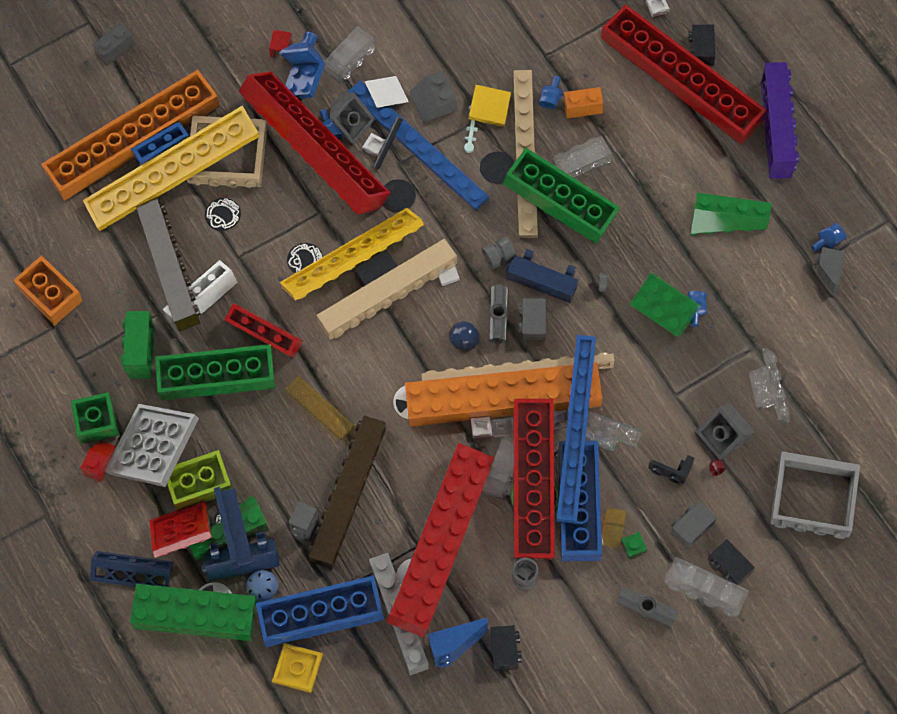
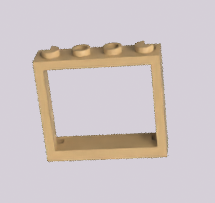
[187,116,267,188]

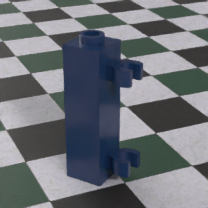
[506,249,578,303]
[201,532,280,581]

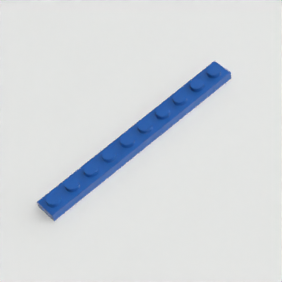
[347,80,489,211]
[557,335,596,523]

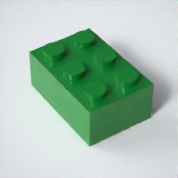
[630,273,702,337]
[120,311,155,379]

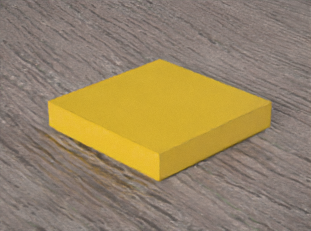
[468,85,511,127]
[272,643,323,693]

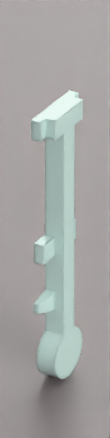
[464,106,478,153]

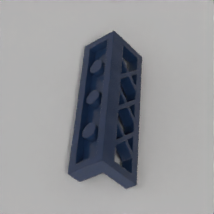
[214,486,253,569]
[90,551,174,587]

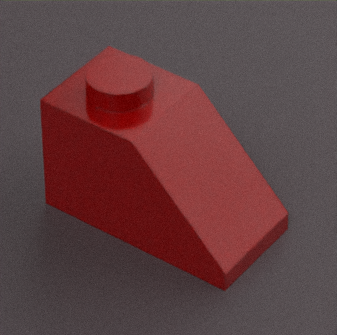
[80,440,117,482]

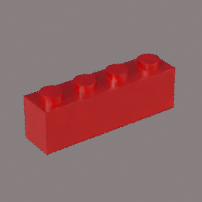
[224,303,304,357]

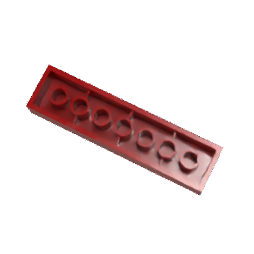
[513,399,555,559]

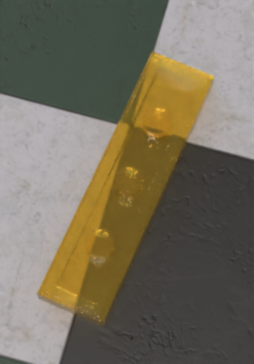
[286,376,354,440]

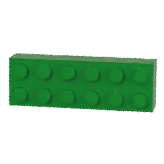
[503,148,620,245]
[155,344,276,401]
[130,584,258,641]

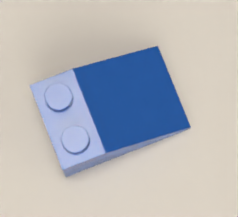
[428,618,488,668]

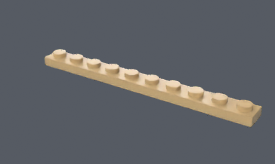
[513,70,538,238]
[422,352,614,381]

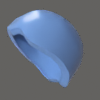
[246,570,279,602]

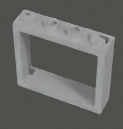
[770,451,860,539]

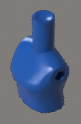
[538,76,563,109]
[320,109,344,140]
[811,223,847,252]
[687,291,707,327]

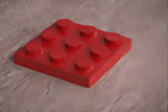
[149,500,212,557]

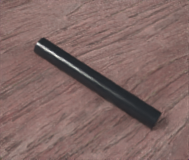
[373,117,403,169]

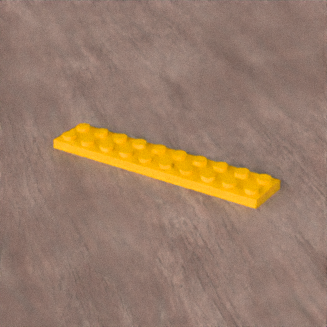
[83,106,260,231]

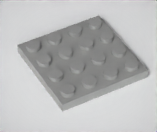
[105,404,199,487]

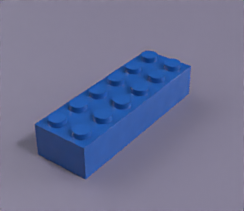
[558,441,602,561]
[256,576,384,647]

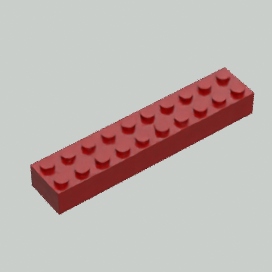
[601,4,767,145]
[238,71,391,215]
[386,443,495,638]

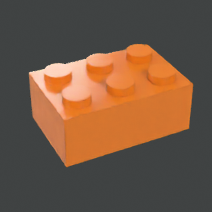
[13,255,83,325]

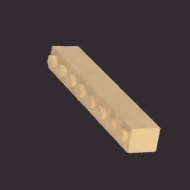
[317,239,457,340]

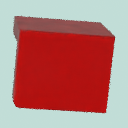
[269,30,293,57]

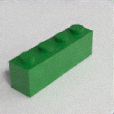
[690,192,772,235]
[189,495,269,562]

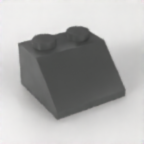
[410,70,457,123]
[695,403,755,460]

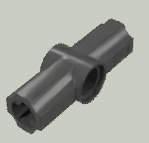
[489,285,508,344]
[616,586,679,628]

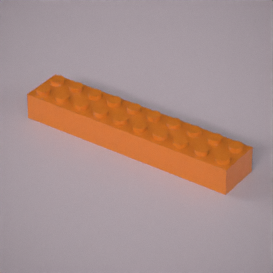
[41,70,220,201]
[405,362,602,427]

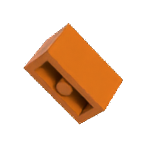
[563,87,604,119]

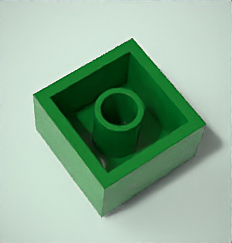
[71,392,119,444]

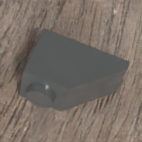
[815,247,845,293]

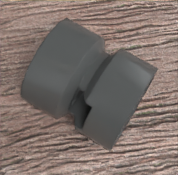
[482,237,516,270]
[512,558,539,590]

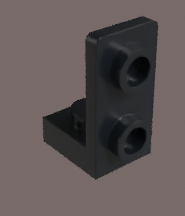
[648,455,695,484]

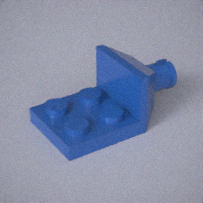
[280,32,325,99]

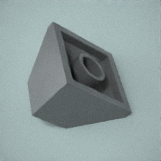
[330,92,375,145]

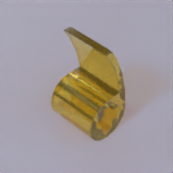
[601,507,627,548]

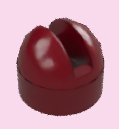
[708,459,726,476]

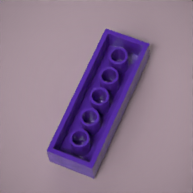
[761,62,799,179]

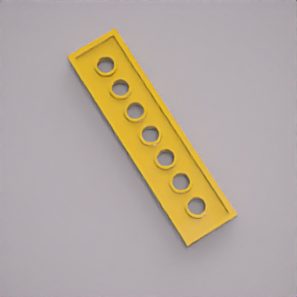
[279,208,424,301]

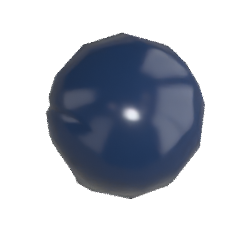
[449,321,480,351]

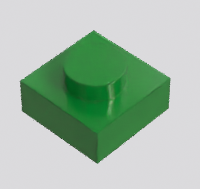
[621,532,647,558]

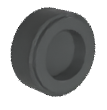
[598,273,608,292]

